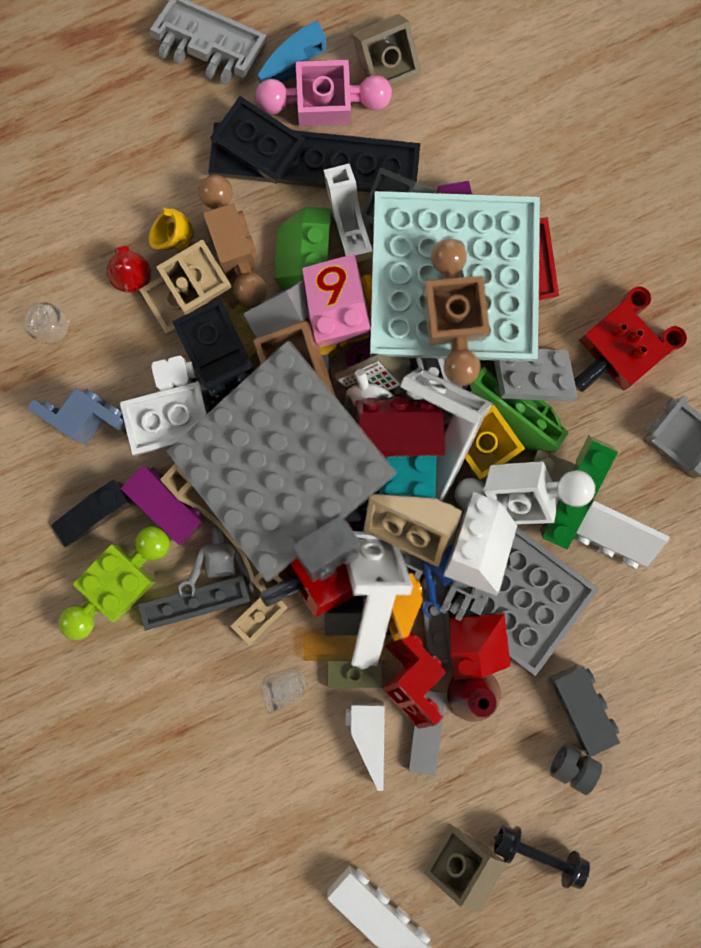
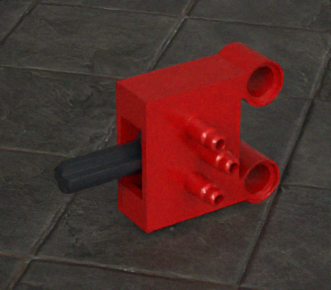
[574,286,687,392]
[260,522,357,617]

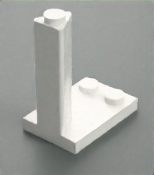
[400,367,493,502]
[346,531,413,669]

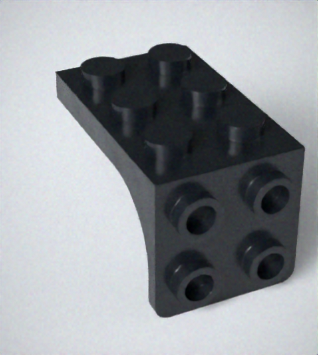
[172,298,255,401]

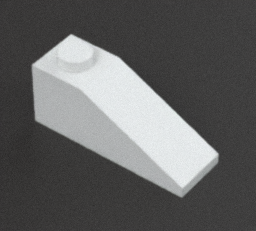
[345,702,385,791]

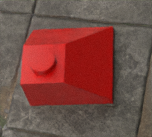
[450,612,511,680]

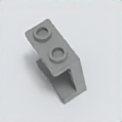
[644,395,701,478]

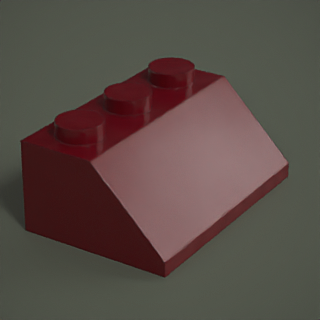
[354,397,445,457]

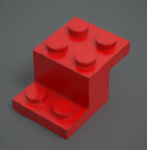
[381,633,446,729]

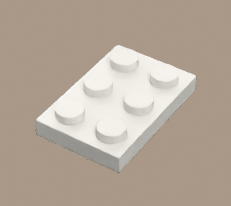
[120,381,208,456]

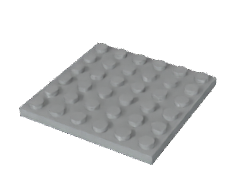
[166,341,397,582]

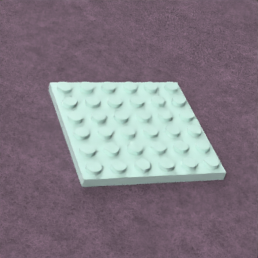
[370,191,540,362]

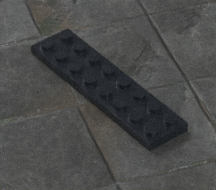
[208,122,421,192]

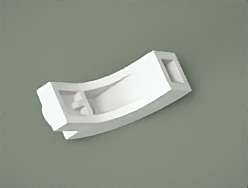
[324,164,373,262]

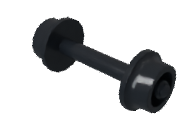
[494,825,590,889]

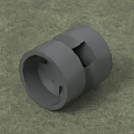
[550,744,602,795]

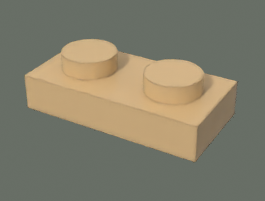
[231,598,288,646]

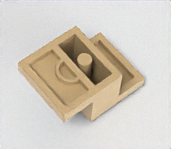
[139,239,232,336]

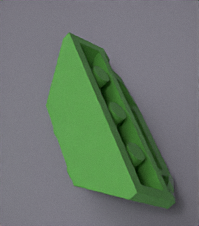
[274,207,331,290]
[470,367,568,451]

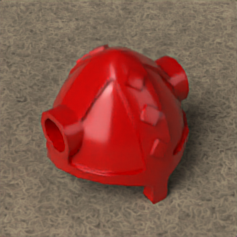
[106,246,152,293]

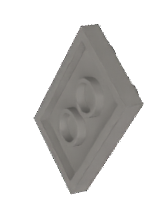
[494,349,578,402]

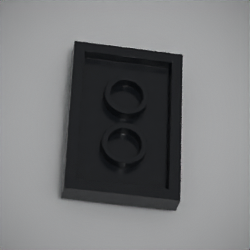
[210,96,306,184]

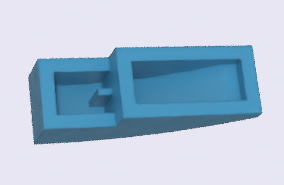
[258,20,327,83]

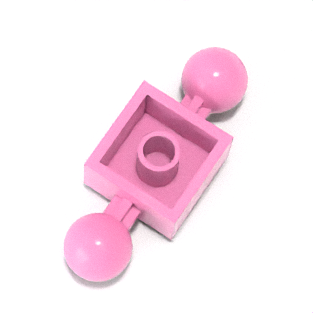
[255,60,392,126]

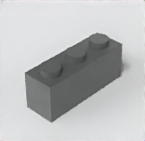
[549,664,620,757]

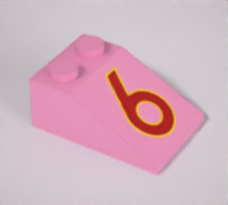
[302,254,371,347]

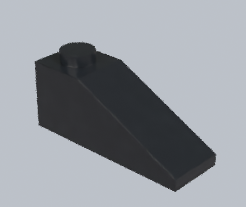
[51,480,134,547]

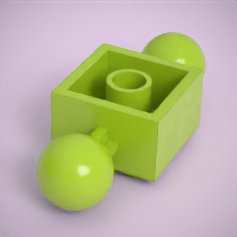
[58,526,170,640]

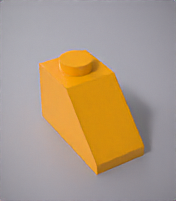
[388,573,423,641]

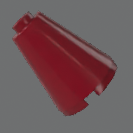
[447,674,501,722]

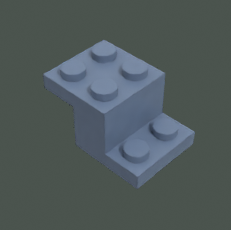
[27,387,127,446]

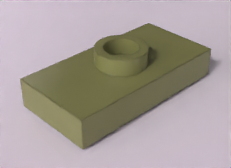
[328,659,382,688]

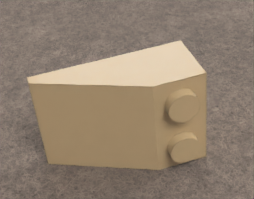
[364,494,461,567]

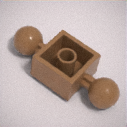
[199,175,267,307]
[423,238,490,386]

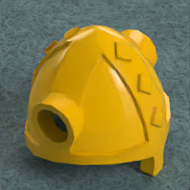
[148,208,194,250]

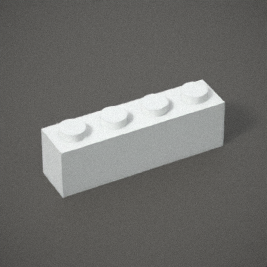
[327,865,432,948]

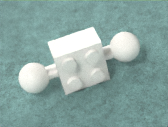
[454,461,595,524]

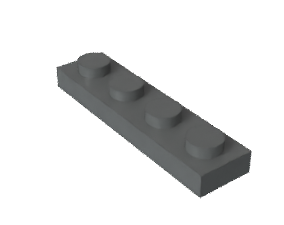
[138,575,251,631]

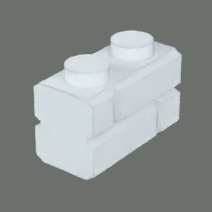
[151,355,199,391]

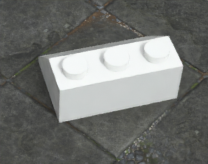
[443,492,517,596]
[573,501,670,569]

